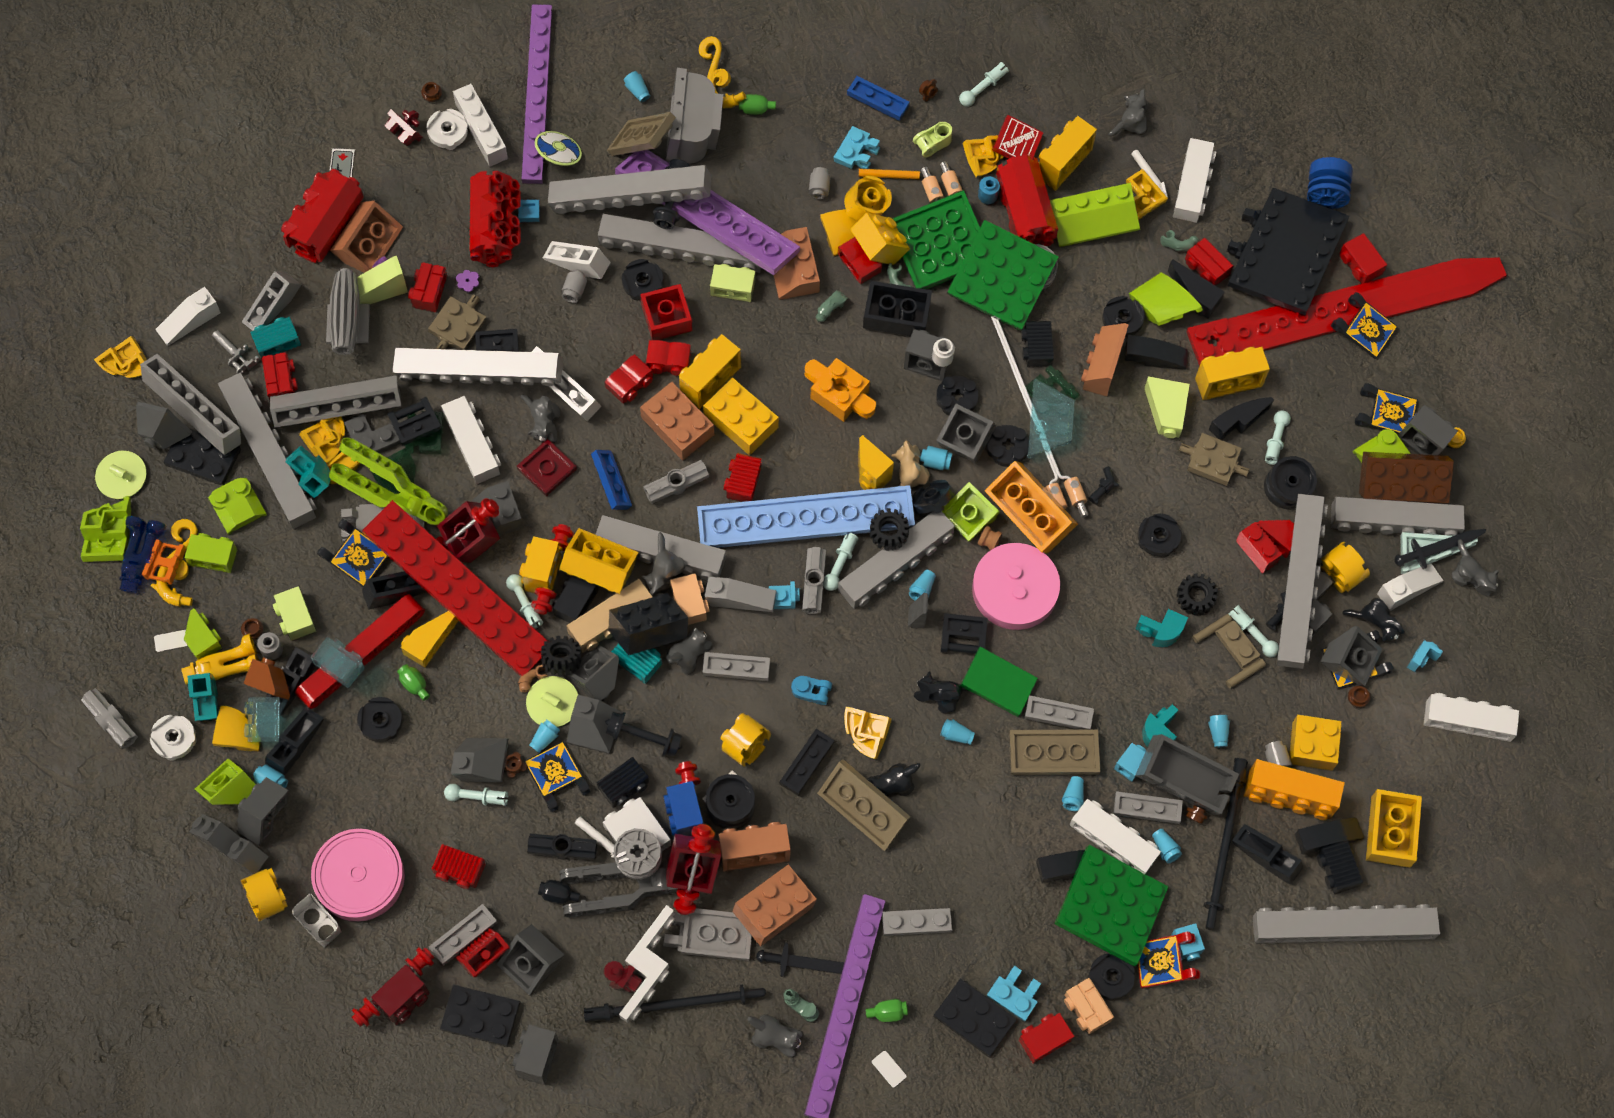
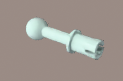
[959,62,1009,107]
[1265,410,1291,465]
[823,533,859,591]
[506,574,543,629]
[1229,605,1279,658]
[444,784,508,806]

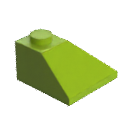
[195,759,256,805]

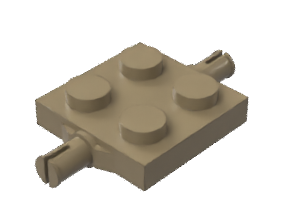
[428,294,486,350]
[1179,433,1249,486]

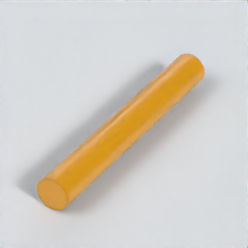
[859,169,920,179]

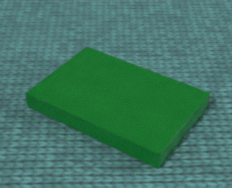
[960,647,1038,717]

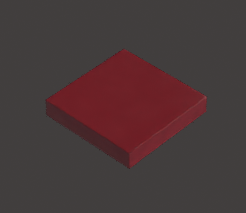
[516,439,577,496]

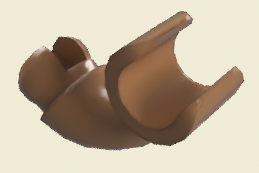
[518,665,548,692]

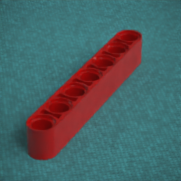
[295,594,425,709]

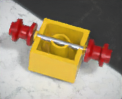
[519,524,574,615]

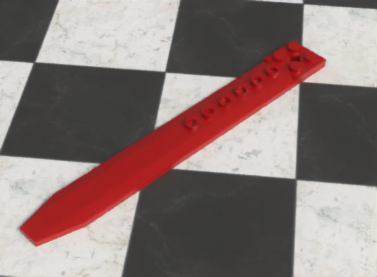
[1186,257,1507,366]

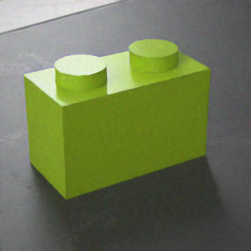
[184,533,237,573]

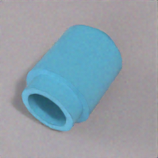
[920,446,952,471]
[253,764,288,788]

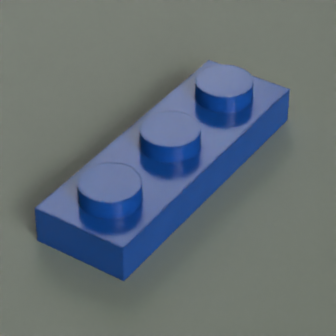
[847,76,910,121]
[591,450,632,510]

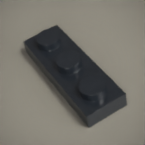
[779,729,835,796]

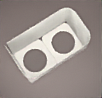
[292,894,342,947]

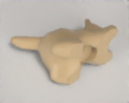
[891,440,930,488]

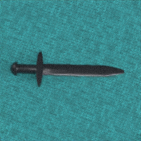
[1394,529,1486,569]
[756,942,844,977]

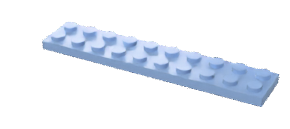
[697,485,915,548]

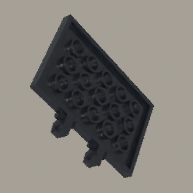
[1227,188,1349,316]

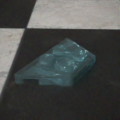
[1028,379,1075,458]

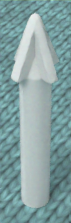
[1131,150,1168,197]
[575,817,614,858]

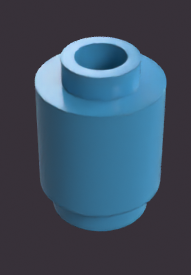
[978,176,1000,205]

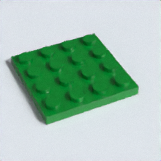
[892,190,980,289]
[947,220,1059,331]
[1054,845,1168,966]

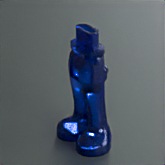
[119,516,167,594]

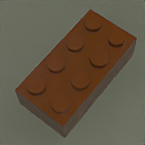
[1359,452,1454,503]

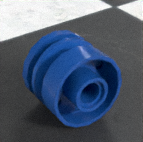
[1307,157,1353,209]

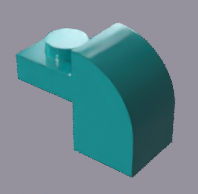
[285,446,331,498]
[1136,609,1188,647]
[187,673,218,721]
[1142,704,1178,747]

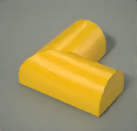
[1126,169,1168,220]

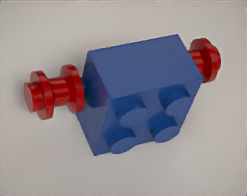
[663,761,713,837]

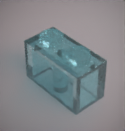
[311,637,365,688]
[244,697,279,742]

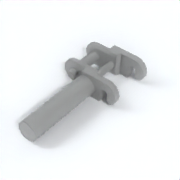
[212,330,260,374]

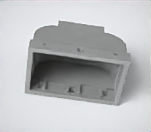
[665,68,723,163]

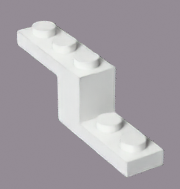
[619,905,675,1023]

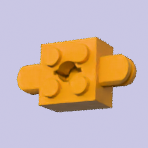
[804,358,876,422]

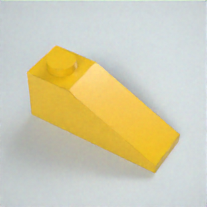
[401,611,459,668]

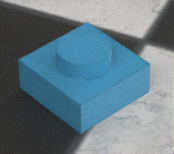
[518,200,540,222]

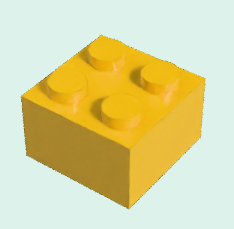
[850,213,910,265]
[1289,715,1342,771]

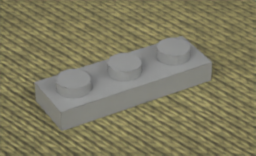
[703,652,770,681]
[1024,695,1094,730]
[1113,791,1183,824]
[429,904,498,966]
[882,908,952,936]

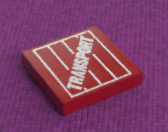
[992,115,1043,159]

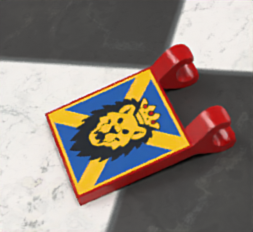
[1138,932,1200,988]

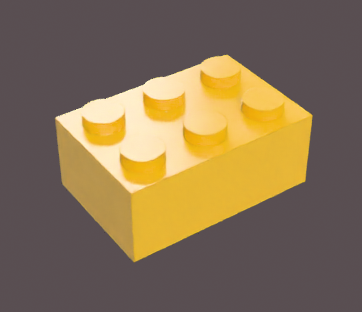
[1039,116,1097,191]
[679,334,741,409]
[1195,347,1270,400]
[703,377,779,456]
[559,528,639,594]
[1366,789,1422,868]

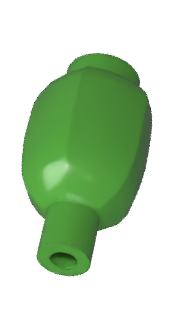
[739,94,776,114]
[397,664,430,701]
[866,999,908,1022]

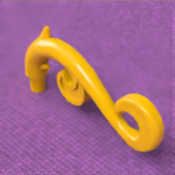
[699,36,746,108]
[151,519,198,607]

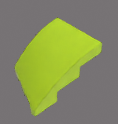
[1129,272,1203,326]
[80,496,131,562]

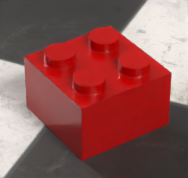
[640,284,693,340]

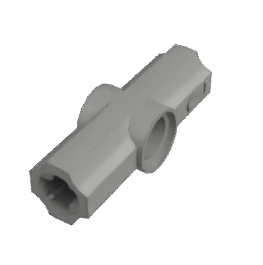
[643,460,709,504]
[802,547,826,614]
[81,688,138,749]

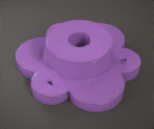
[456,270,479,292]

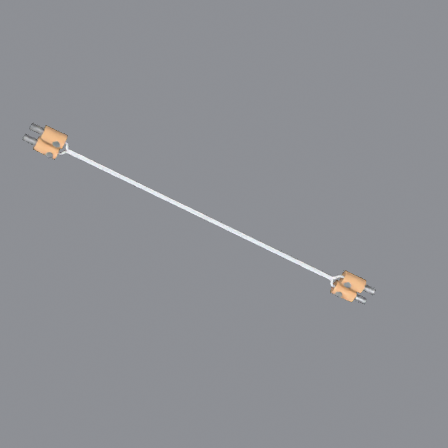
[921,161,1088,517]

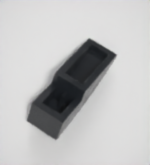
[1125,335,1187,370]
[1209,397,1274,440]
[262,647,319,716]
[265,707,324,775]
[1295,817,1364,855]
[1232,824,1303,885]
[1036,849,1101,884]

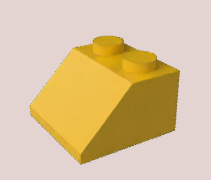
[858,435,894,490]

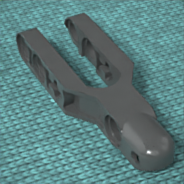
[559,862,678,917]

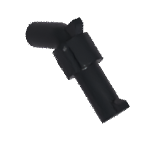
[1089,466,1119,505]
[1266,592,1286,631]

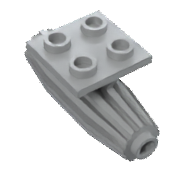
[326,268,370,355]

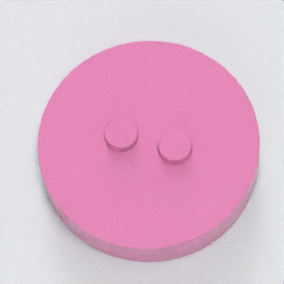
[972,543,1060,630]
[311,829,405,921]

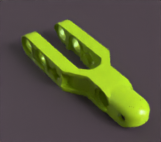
[329,438,448,525]

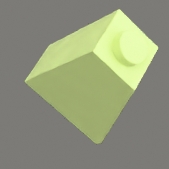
[357,256,408,304]
[1145,376,1190,438]

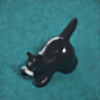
[1342,598,1405,642]
[914,671,969,713]
[867,763,920,797]

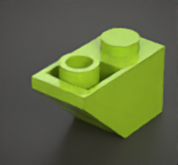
[184,608,222,660]

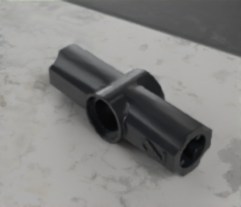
[527,833,597,860]

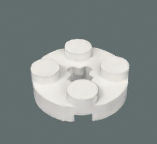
[427,109,468,150]
[150,715,197,761]

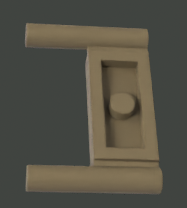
[1192,614,1266,688]

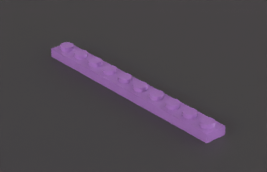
[522,5,552,184]
[804,894,885,1118]

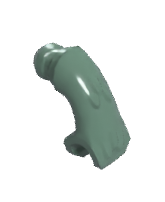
[1160,230,1199,252]
[887,263,912,287]
[816,291,848,322]
[784,989,819,1022]

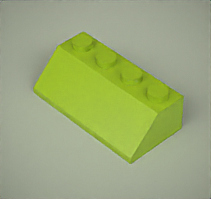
[1050,183,1140,247]

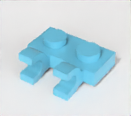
[834,126,880,169]
[987,966,1041,1022]

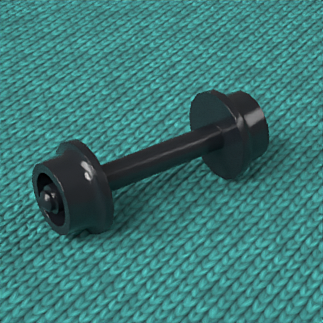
[653,159,690,229]
[605,712,683,757]

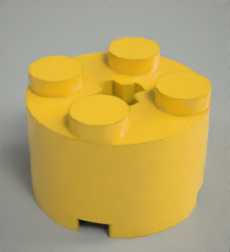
[844,176,892,221]
[1320,542,1370,593]
[720,713,771,767]
[240,868,288,922]

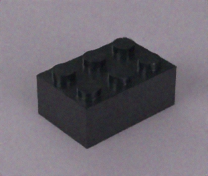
[863,281,932,336]
[608,593,688,656]

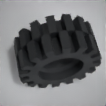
[870,508,909,551]
[1176,573,1218,616]
[541,636,581,676]

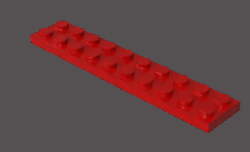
[362,500,550,677]

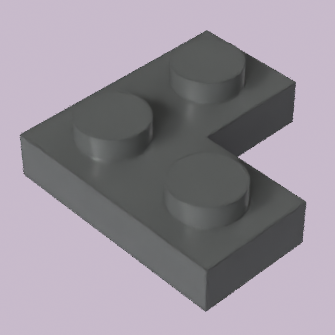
[344,414,401,453]

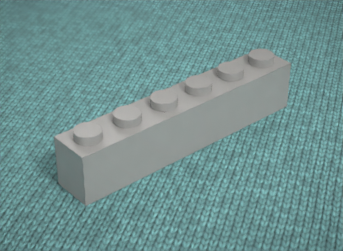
[140,354,241,455]
[270,376,401,427]
[1331,497,1464,536]
[838,511,955,609]
[595,515,726,581]

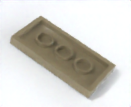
[607,112,676,156]
[1009,730,1100,775]
[817,759,911,851]

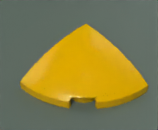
[963,135,1004,177]
[820,209,858,257]
[94,336,147,378]
[299,416,345,464]
[212,705,260,752]
[844,707,892,759]

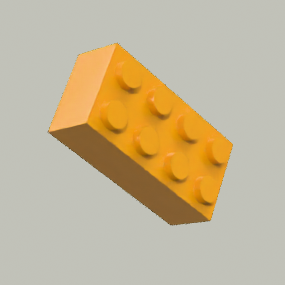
[985,461,1078,554]
[1244,759,1345,820]

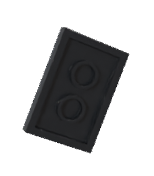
[163,428,241,486]
[933,978,1016,1057]
[440,984,520,1047]

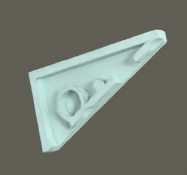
[1400,532,1478,574]

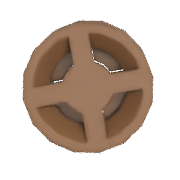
[978,526,1002,550]

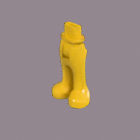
[181,634,260,685]

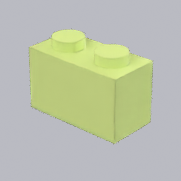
[710,264,755,302]
[273,586,316,641]

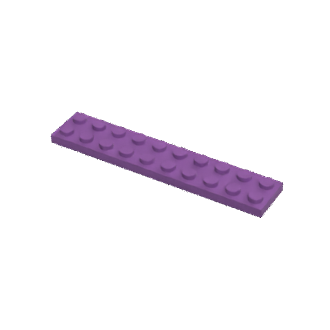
[615,150,800,275]

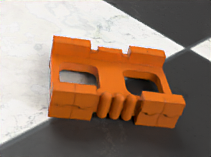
[142,539,186,584]

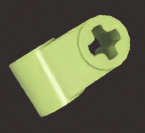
[913,122,952,158]

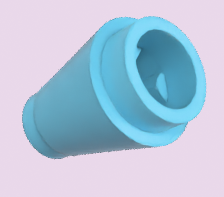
[624,71,650,102]
[909,570,936,601]
[1208,715,1230,748]
[529,719,560,753]
[940,719,975,745]
[1062,776,1084,811]
[1152,829,1182,863]

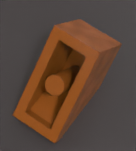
[243,658,290,700]

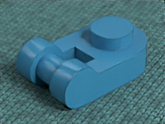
[791,676,832,705]

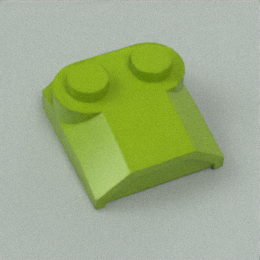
[1353,429,1410,463]
[208,478,267,535]
[942,482,1000,542]

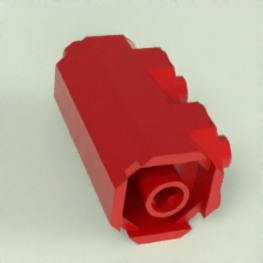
[996,154,1058,246]
[281,169,364,263]
[470,171,521,268]

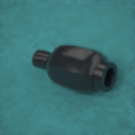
[538,880,580,904]

